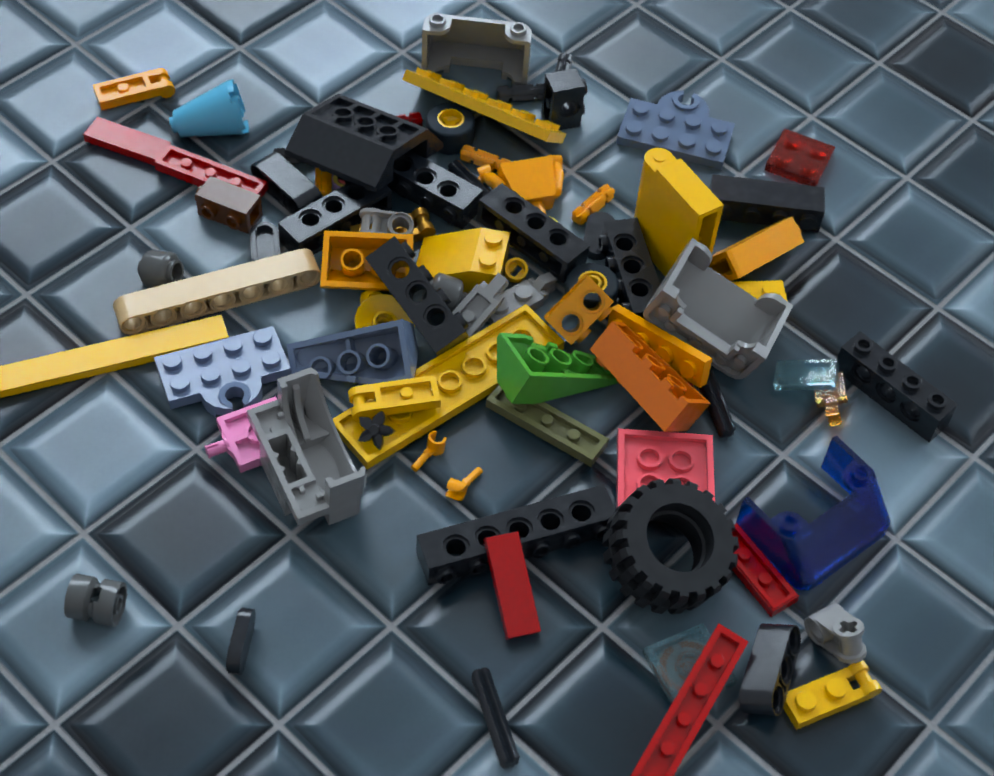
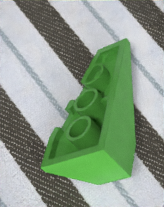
[497,333,618,404]

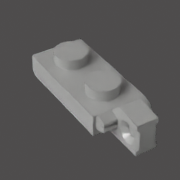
[488,272,557,325]
[452,273,509,337]

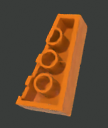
[590,321,711,432]

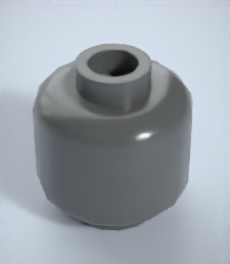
[137,249,184,288]
[422,273,468,312]

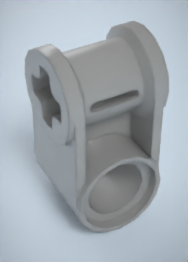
[359,208,414,234]
[804,603,867,664]

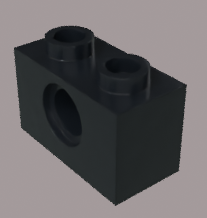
[541,68,587,131]

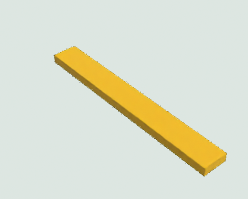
[0,314,229,398]

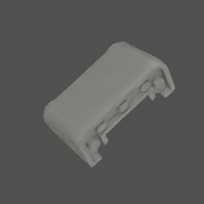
[422,13,532,85]
[643,238,794,379]

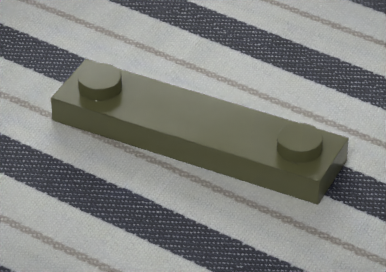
[486,385,609,467]

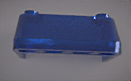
[736,435,890,591]

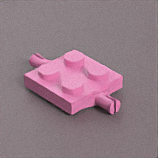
[204,396,277,473]

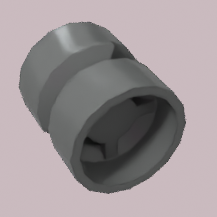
[64,573,127,627]

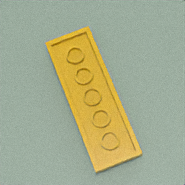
[402,67,566,144]

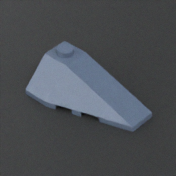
[287,319,419,384]

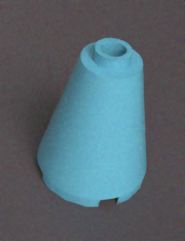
[169,79,250,137]

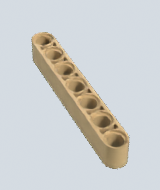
[113,248,321,335]

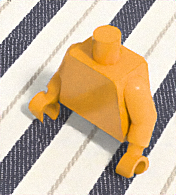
[477,155,564,215]

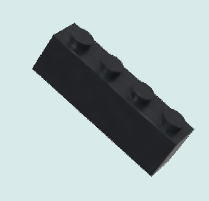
[709,174,825,231]

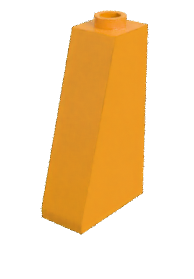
[709,216,804,281]

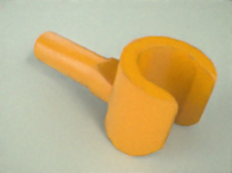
[411,430,447,472]
[445,467,483,501]

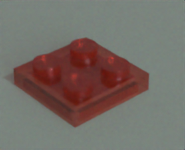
[765,129,835,186]

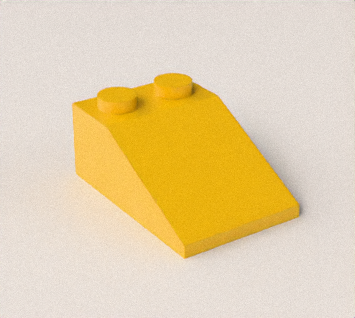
[416,227,510,294]

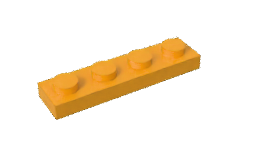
[607,304,713,388]

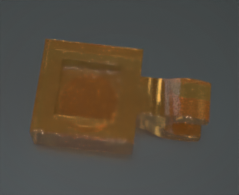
[812,372,848,427]

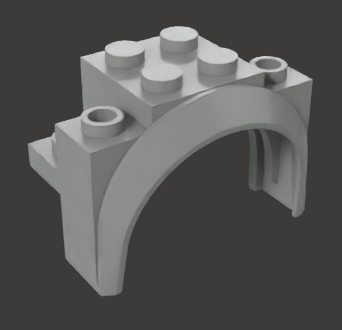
[247,367,367,525]

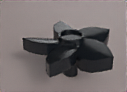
[358,411,395,450]

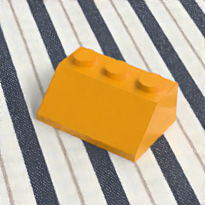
[320,230,414,291]

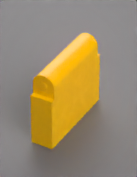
[634,148,724,277]

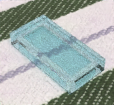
[773,359,839,390]

